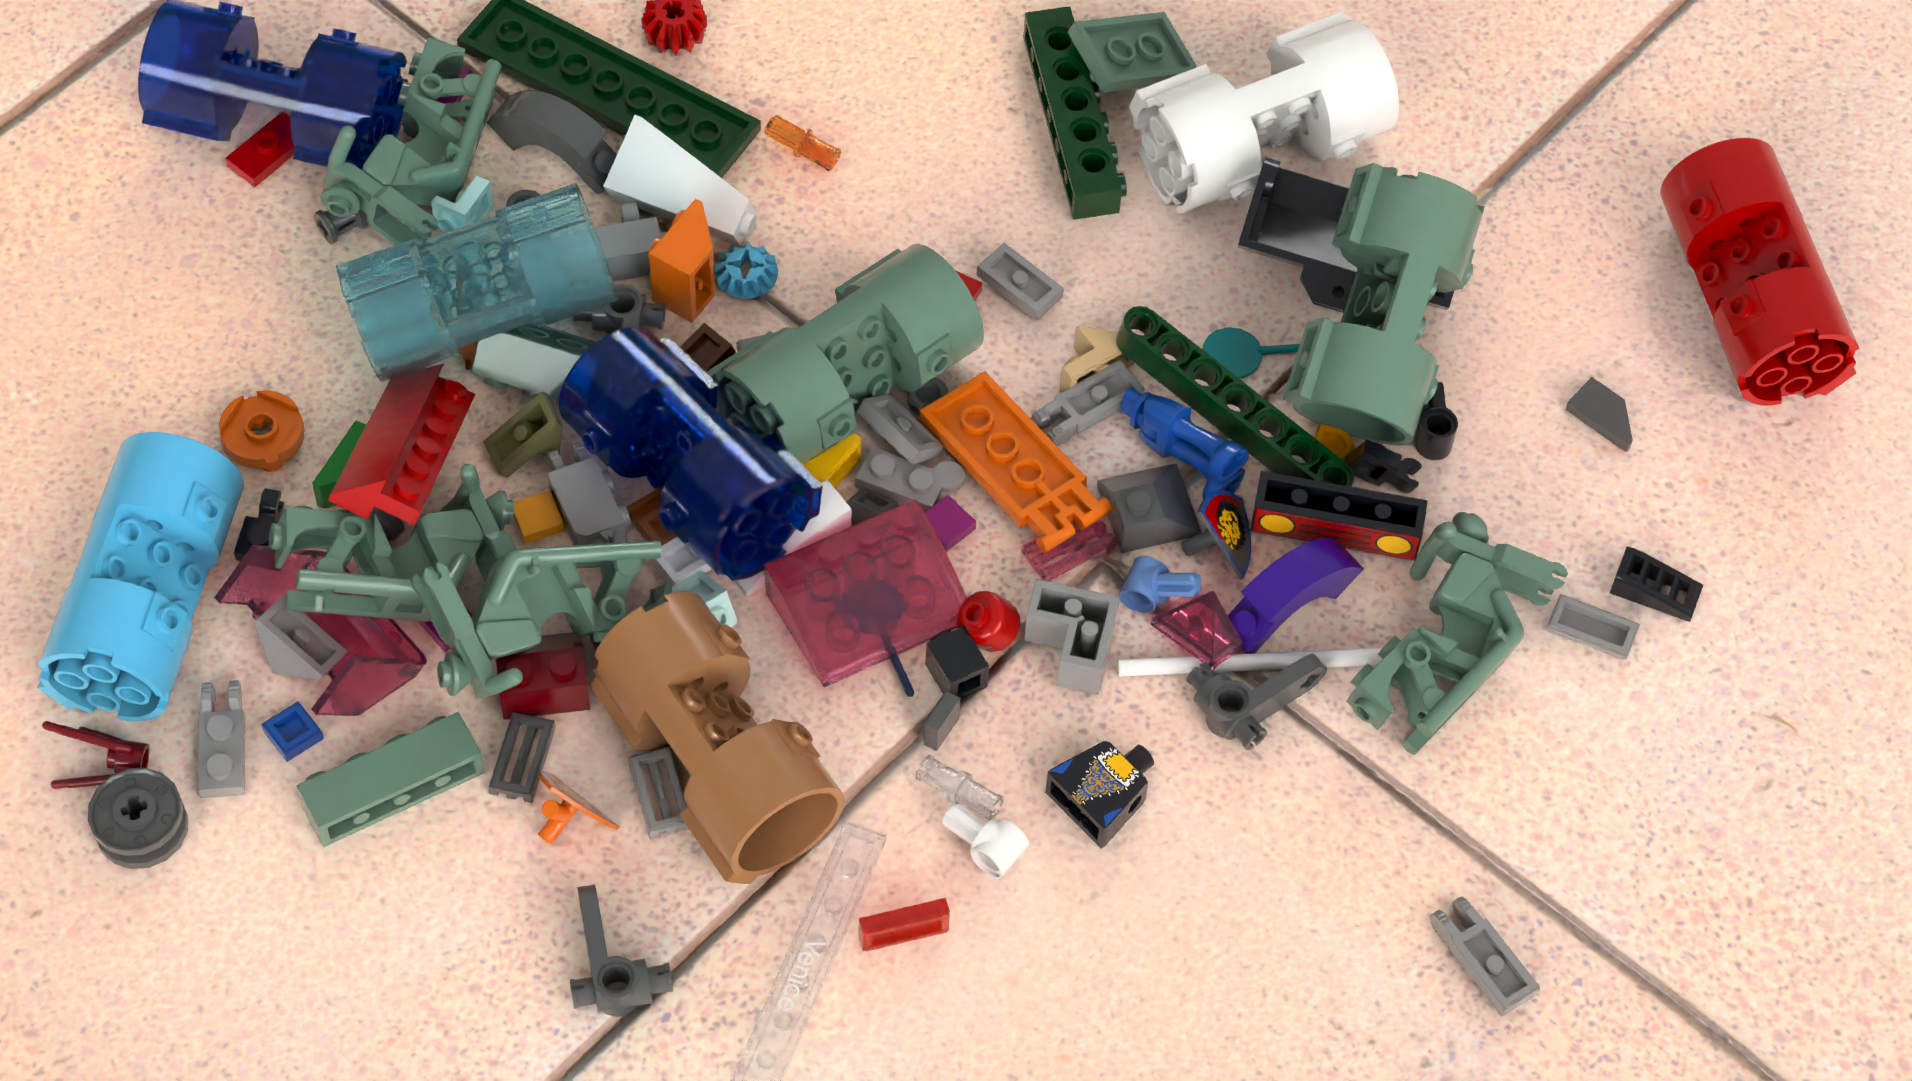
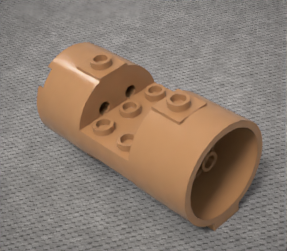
[589,591,845,884]

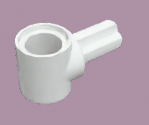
[942,804,1029,879]

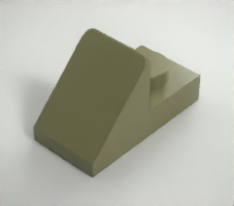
[483,392,563,477]

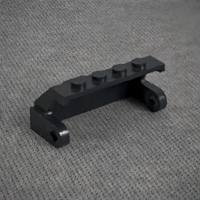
[1238,157,1454,313]

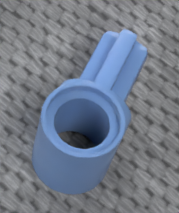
[1119,556,1202,613]

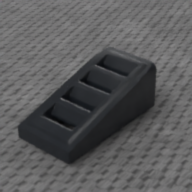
[1610,546,1703,622]

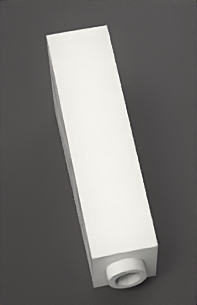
[603,115,757,246]

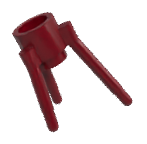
[42,721,150,789]

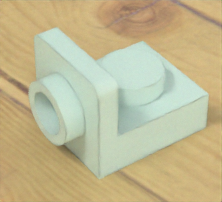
[431,175,494,239]
[672,570,737,627]

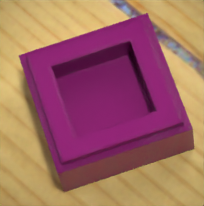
[917,495,976,552]

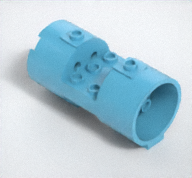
[37,432,244,722]

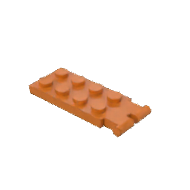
[919,371,1113,553]

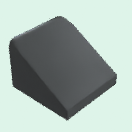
[845,487,900,544]

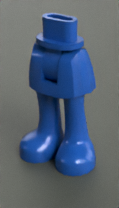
[1121,387,1249,500]

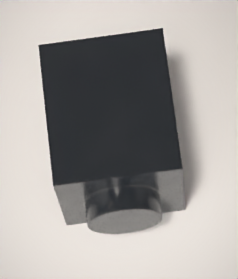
[925,626,989,699]

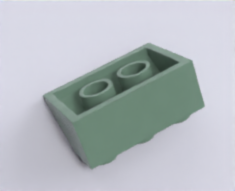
[471,315,618,412]

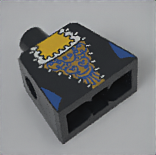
[1045,741,1154,849]

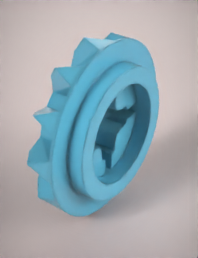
[714,241,778,299]

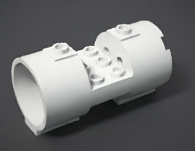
[1129,11,1399,213]

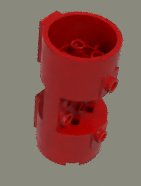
[1660,138,1859,406]

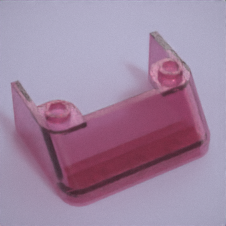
[214,545,427,716]

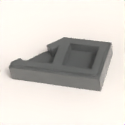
[1565,377,1633,452]

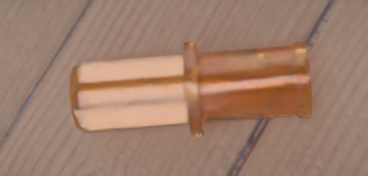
[764,115,841,172]

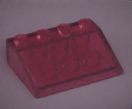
[764,499,967,688]

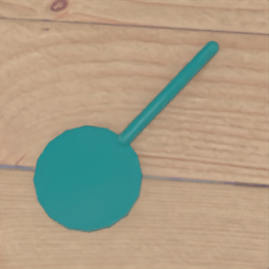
[1202,327,1300,379]

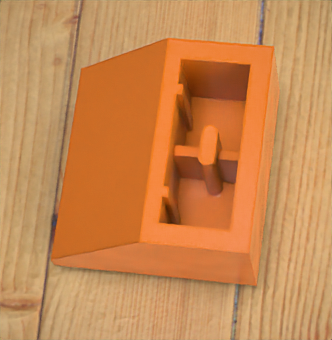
[648,198,715,323]

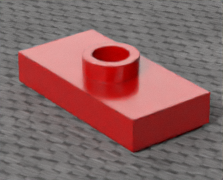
[225,111,312,187]

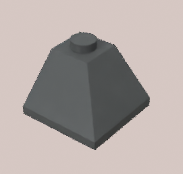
[1097,463,1202,553]

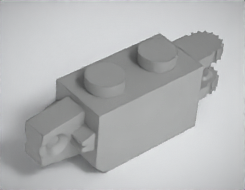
[547,441,631,545]

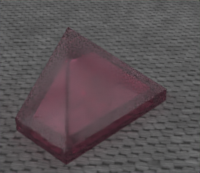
[1150,590,1243,670]

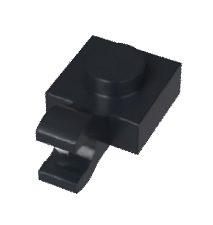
[1345,439,1422,493]
[234,488,285,567]

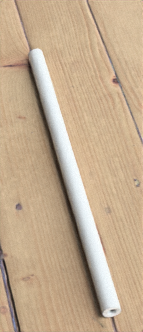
[1117,648,1383,677]

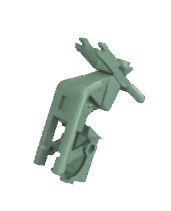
[320,37,502,262]
[269,464,517,622]
[1346,512,1568,755]
[411,541,672,699]

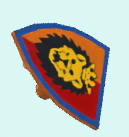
[538,771,619,844]

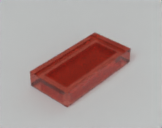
[858,898,950,952]

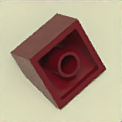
[496,632,590,720]

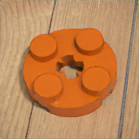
[219,390,305,472]

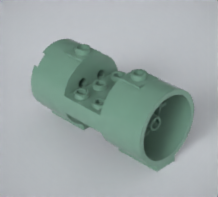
[1283,163,1485,445]
[705,244,984,478]

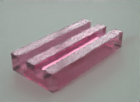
[1022,520,1116,581]

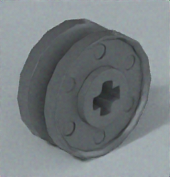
[88,768,188,869]

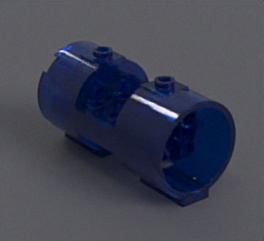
[138,0,408,170]
[559,327,823,581]

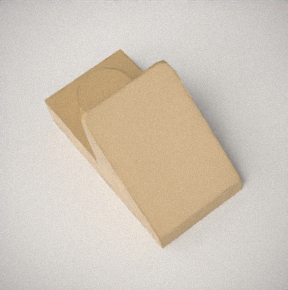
[1060,326,1135,392]

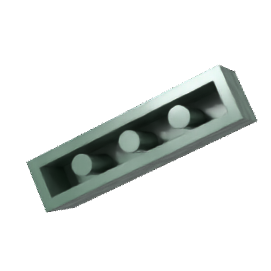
[296,711,485,848]

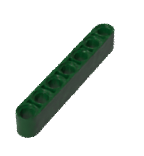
[1116,306,1354,487]

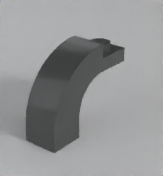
[486,90,617,194]

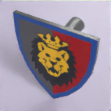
[1181,490,1251,580]

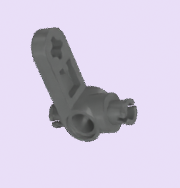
[573,284,666,402]
[1186,654,1327,750]
[570,884,673,1017]

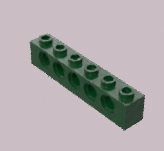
[1023,6,1127,220]

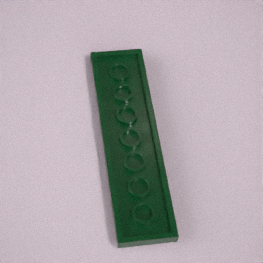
[457,0,761,178]

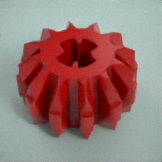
[641,0,708,56]

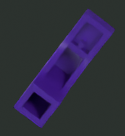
[1220,538,1364,654]

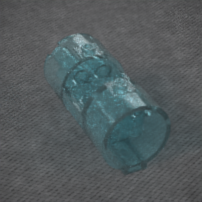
[336,183,618,382]

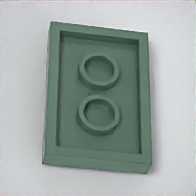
[1067,12,1197,93]

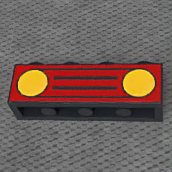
[1250,471,1428,561]

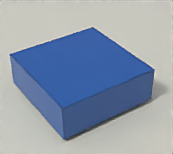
[261,701,324,762]

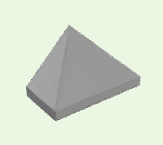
[254,595,348,681]

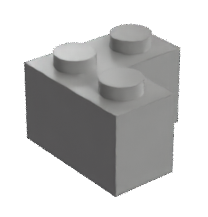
[1024,579,1120,695]

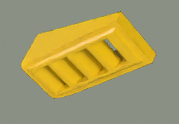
[784,433,861,503]

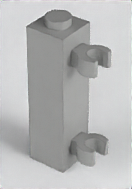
[513,202,667,296]

